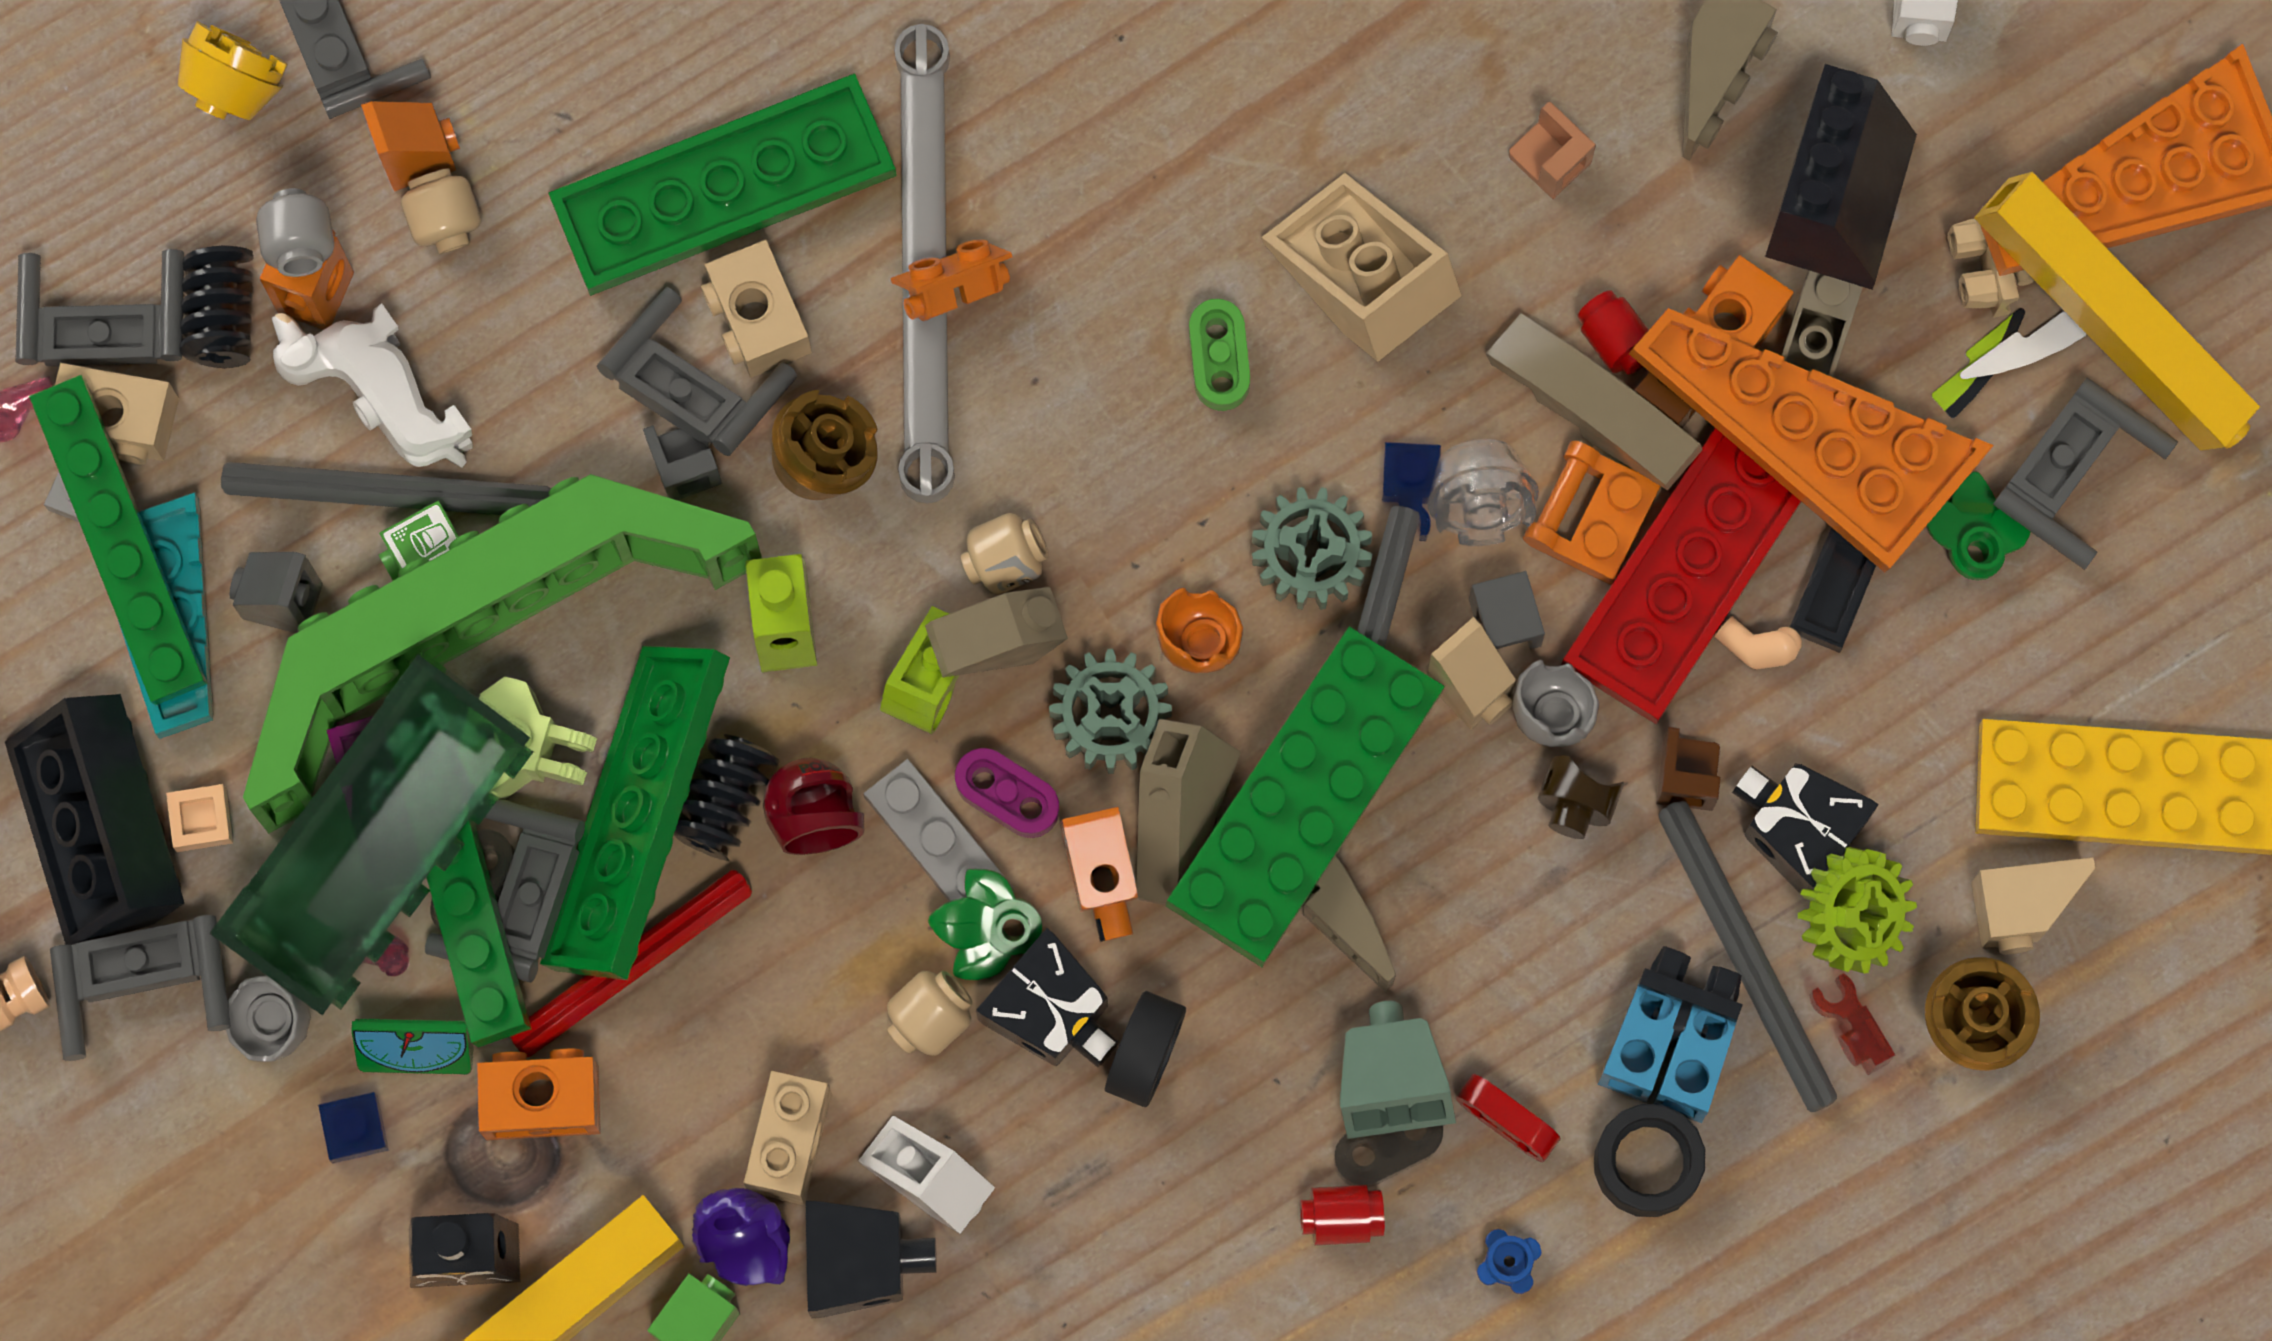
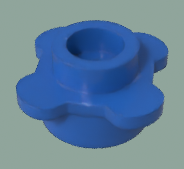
[1477,1229,1541,1294]

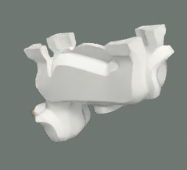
[272,303,472,468]

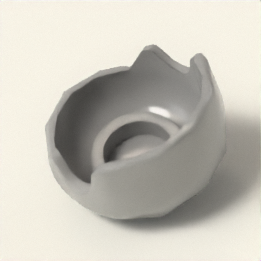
[1512,660,1599,747]
[226,975,311,1062]

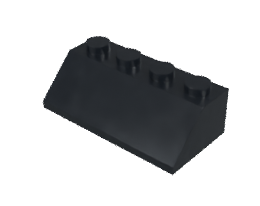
[1765,64,1917,290]
[5,694,185,945]

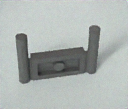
[279,0,431,119]
[15,249,184,366]
[597,287,797,456]
[1993,378,2178,570]
[425,794,585,983]
[50,915,231,1061]

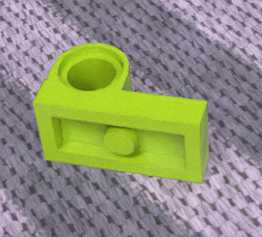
[880,606,960,734]

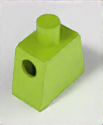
[745,554,817,672]

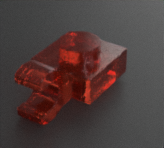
[1810,973,1895,1075]

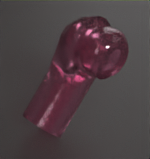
[0,376,53,442]

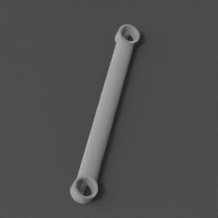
[894,24,955,504]

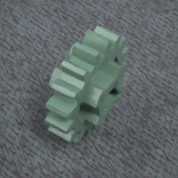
[1252,487,1372,610]
[1049,649,1172,774]

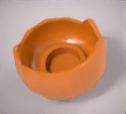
[1156,588,1243,673]

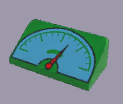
[351,1019,474,1075]

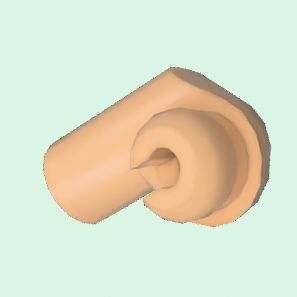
[1714,616,1802,670]

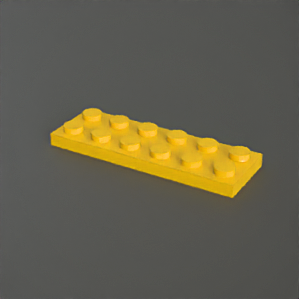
[1975,719,2272,855]

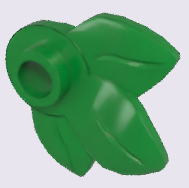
[1926,471,2031,581]
[928,868,1042,980]

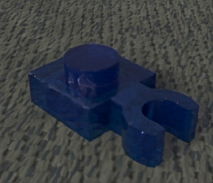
[1382,442,1441,542]

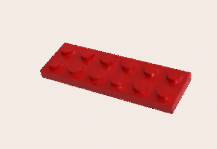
[1561,428,1801,725]

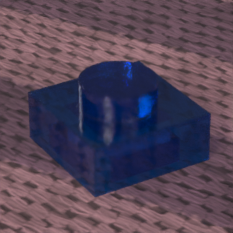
[318,1092,389,1164]

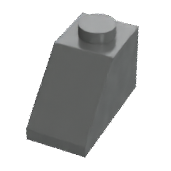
[229,552,323,633]

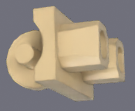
[1948,206,2034,318]

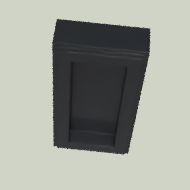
[1790,527,1876,653]

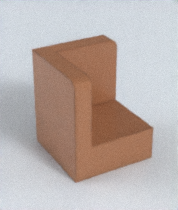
[1509,102,1596,199]

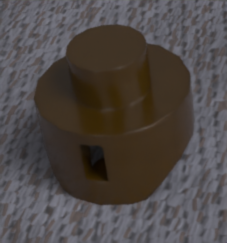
[1538,755,1624,839]

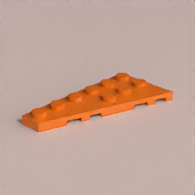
[1981,44,2272,276]
[1629,308,1994,573]

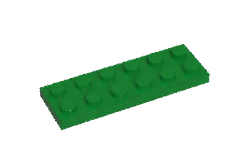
[548,73,897,296]
[1165,626,1445,968]
[540,646,730,980]

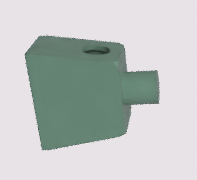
[1340,1001,1456,1139]

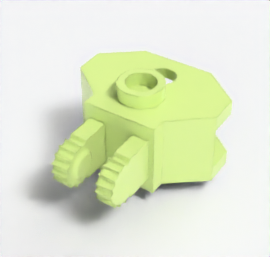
[458,676,597,800]

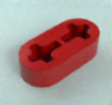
[1455,1074,1561,1162]

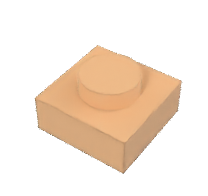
[166,784,233,852]

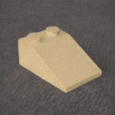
[1262,173,1461,362]

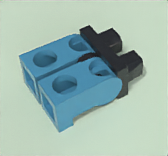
[1598,946,1743,1123]

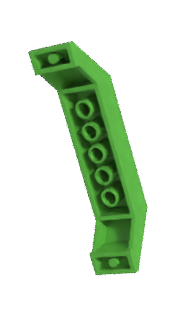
[243,474,762,834]

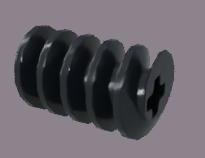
[180,245,254,369]
[674,734,780,862]

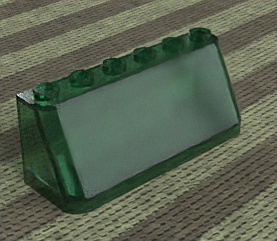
[209,651,534,1015]

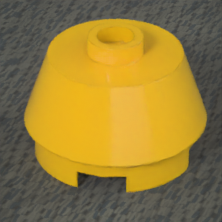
[178,21,288,120]

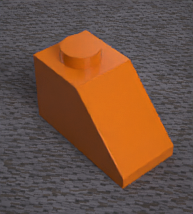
[361,101,460,192]

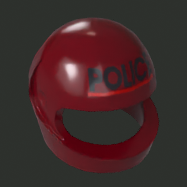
[763,757,864,855]

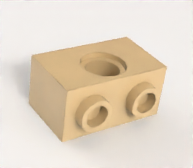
[701,239,812,378]
[55,363,179,465]
[744,1071,832,1206]

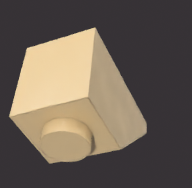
[1427,617,1516,730]
[1971,857,2095,955]

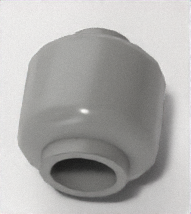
[256,188,334,277]

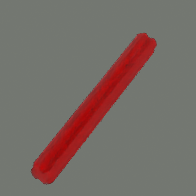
[510,869,752,1057]

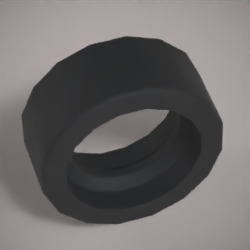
[1105,991,1187,1107]
[1594,1104,1706,1217]

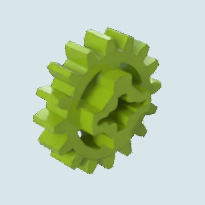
[1798,847,1917,974]

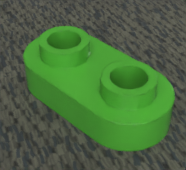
[1189,299,1250,411]

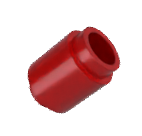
[1577,290,1649,375]
[1300,1185,1385,1246]

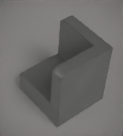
[643,425,722,500]
[1469,571,1545,650]

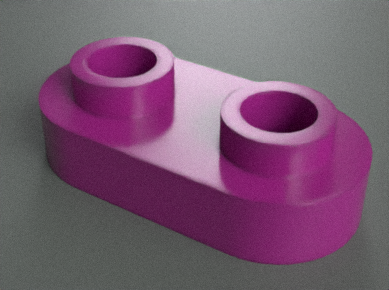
[955,748,1059,838]

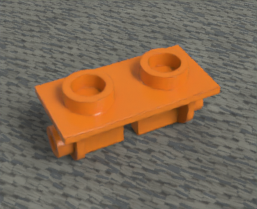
[891,240,1013,321]

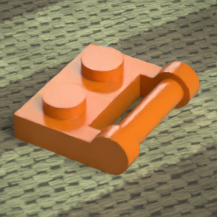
[1523,441,1661,585]

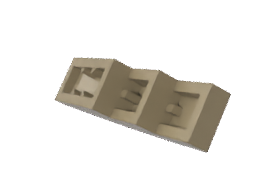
[1486,313,1703,490]
[1303,856,1396,993]

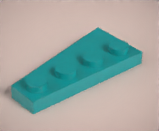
[118,492,213,739]

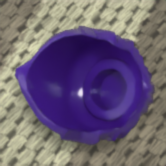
[692,1188,790,1286]

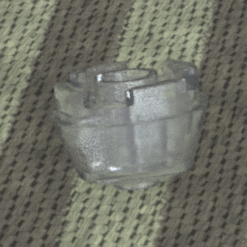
[1428,439,1539,546]

